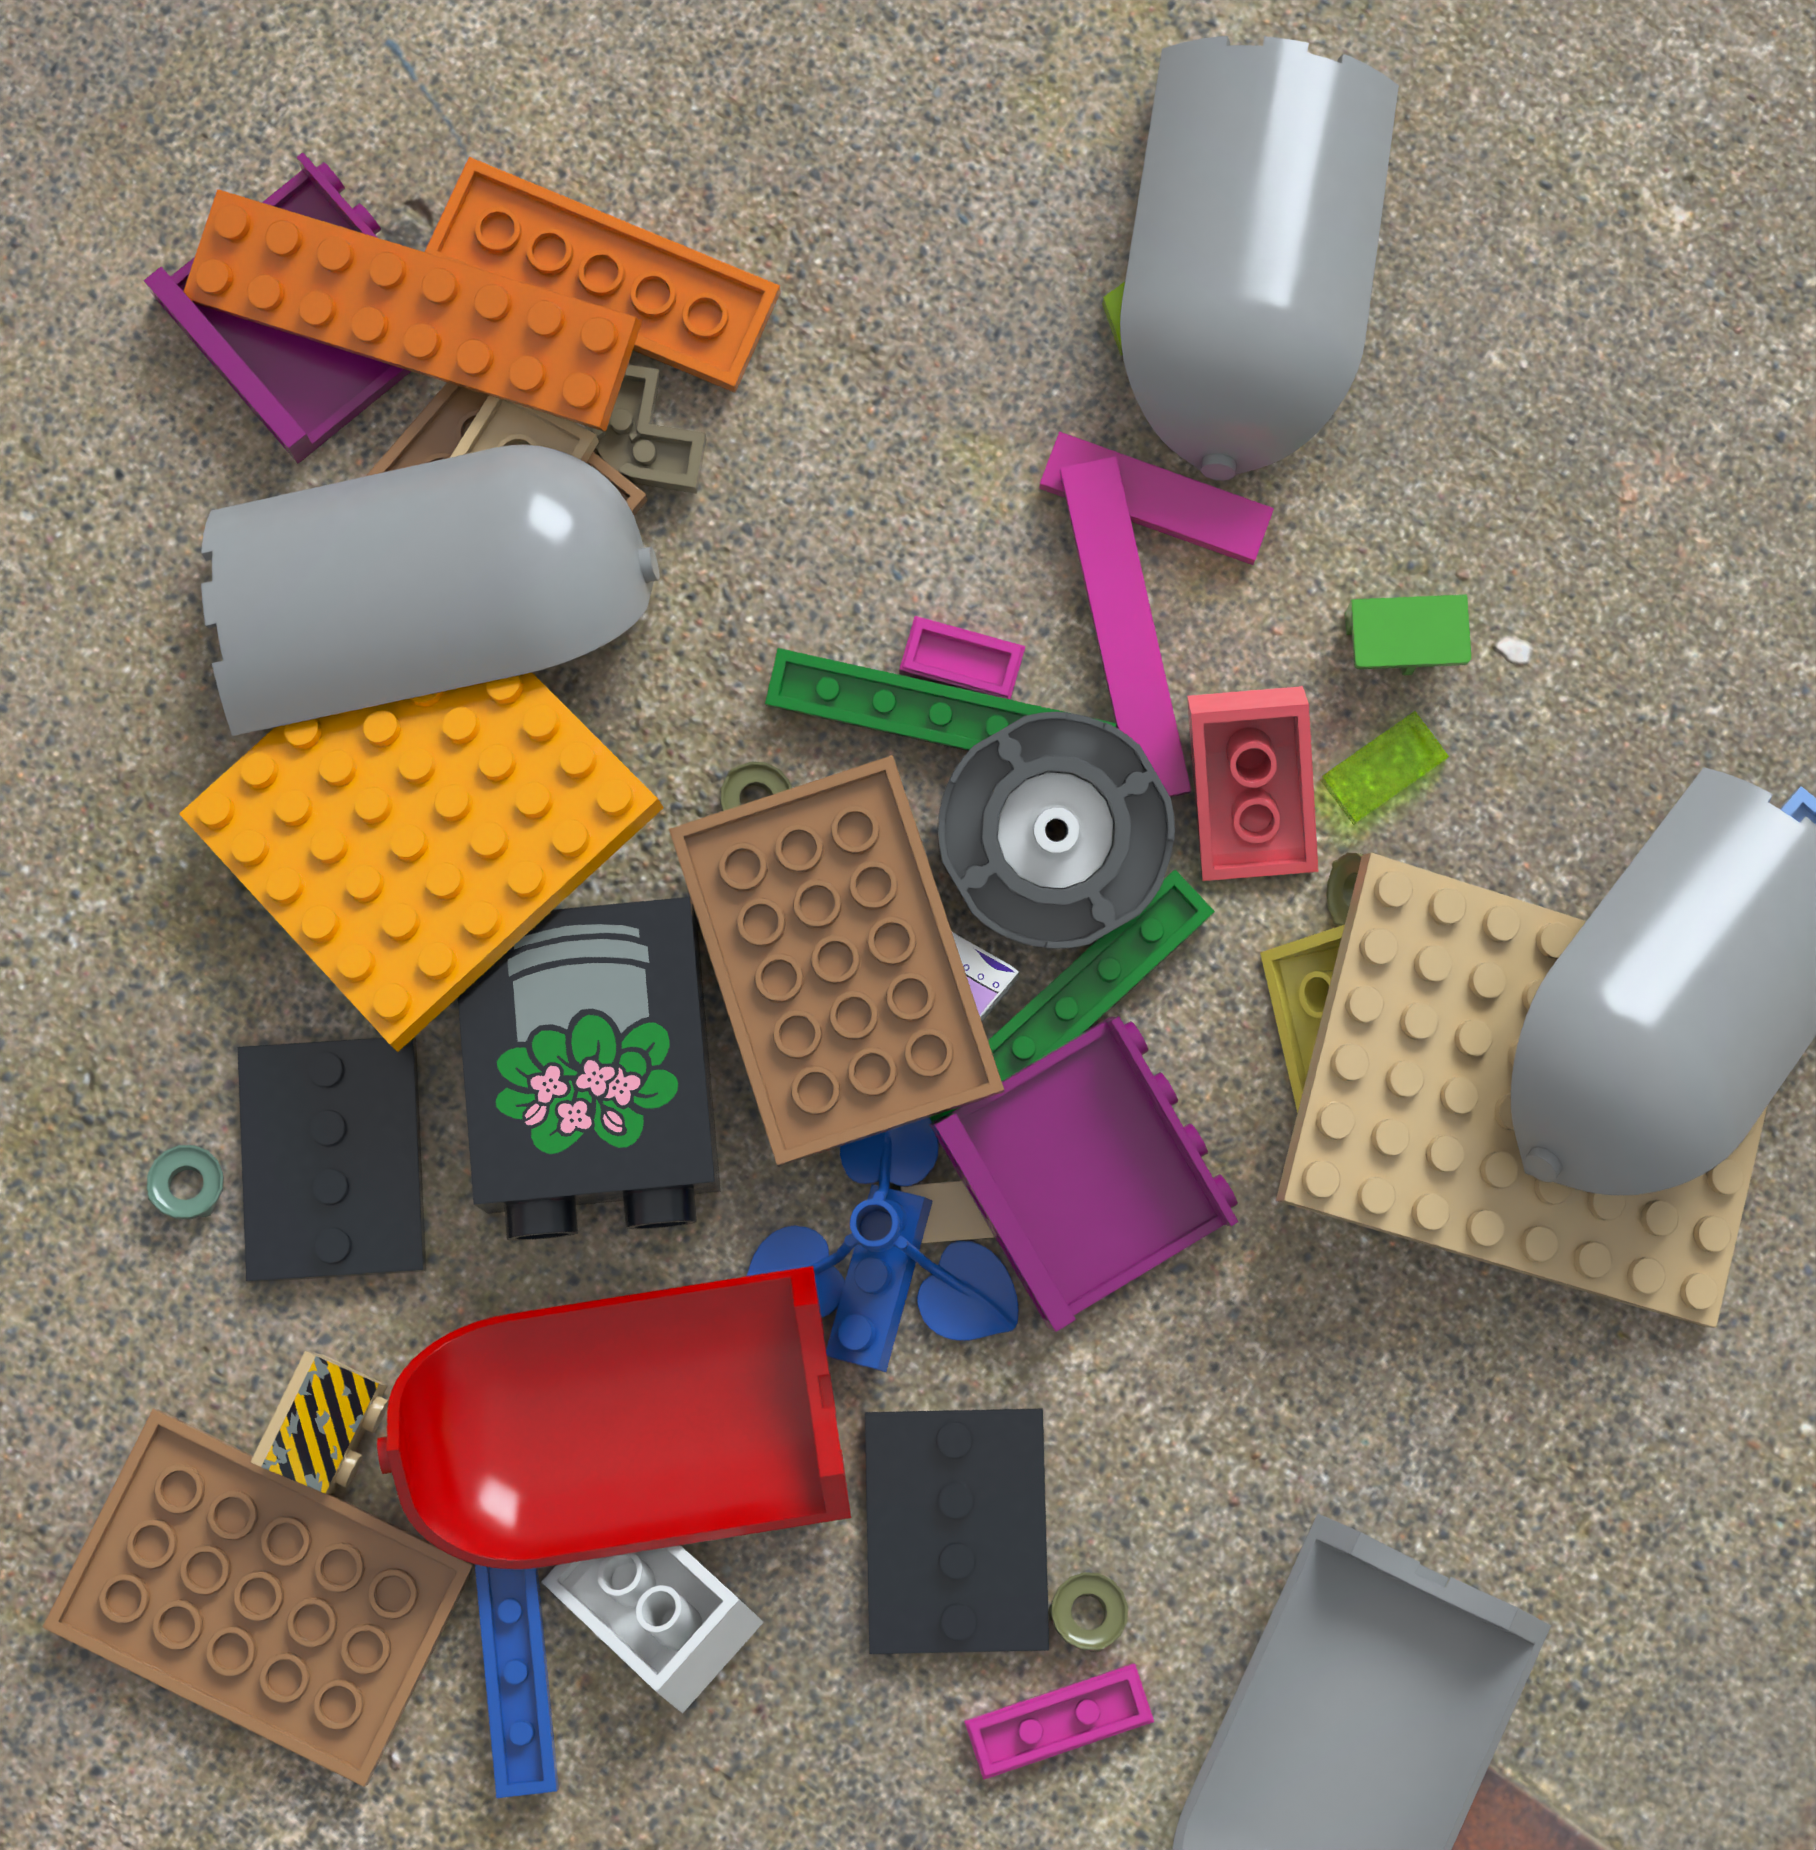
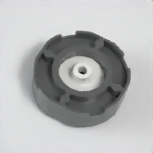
[937,712,1175,949]

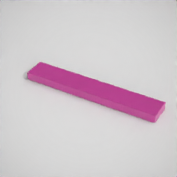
[1059,456,1191,797]

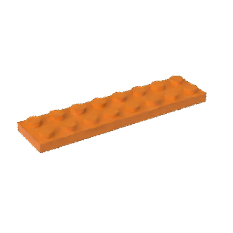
[183,189,642,432]

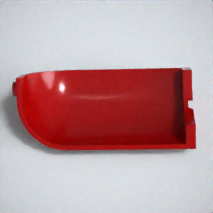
[377,1266,851,1569]

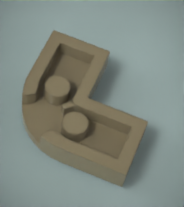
[592,364,707,494]

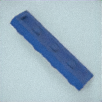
[475,1564,559,1798]

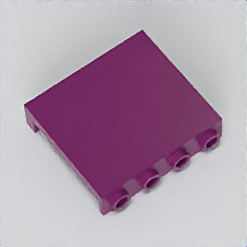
[144,152,411,464]
[929,1016,1239,1332]

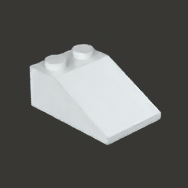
[541,1545,764,1713]

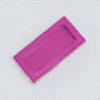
[899,616,1025,700]

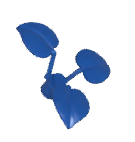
[746,1117,1019,1341]

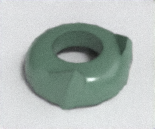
[147,1145,224,1219]

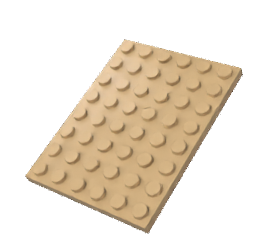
[1276,853,1768,1328]

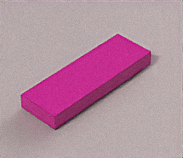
[964,1663,1154,1780]

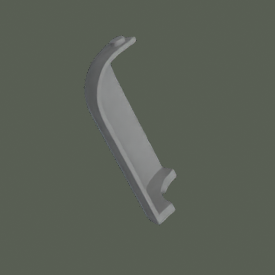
[1120,36,1399,481]
[201,445,660,736]
[1511,767,1816,1195]
[1172,1514,1551,1850]

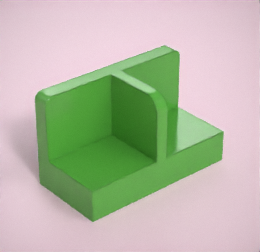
[1345,594,1471,675]

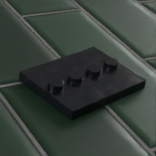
[238,1037,426,1283]
[865,1408,1049,1654]

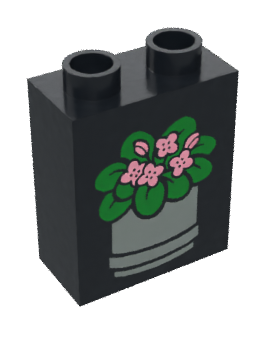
[458,897,721,1240]

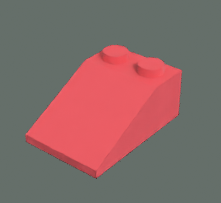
[1187,686,1318,881]

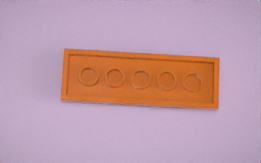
[425,157,781,393]

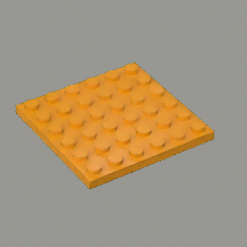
[179,672,664,1052]

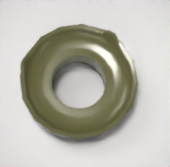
[720,761,792,811]
[1326,853,1364,926]
[1048,1572,1128,1652]

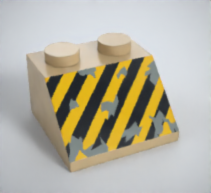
[250,1351,388,1494]

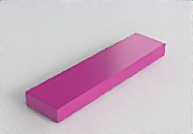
[1039,431,1274,565]

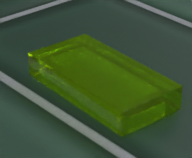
[1320,711,1449,825]

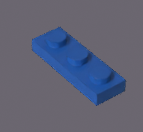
[826,1184,933,1372]

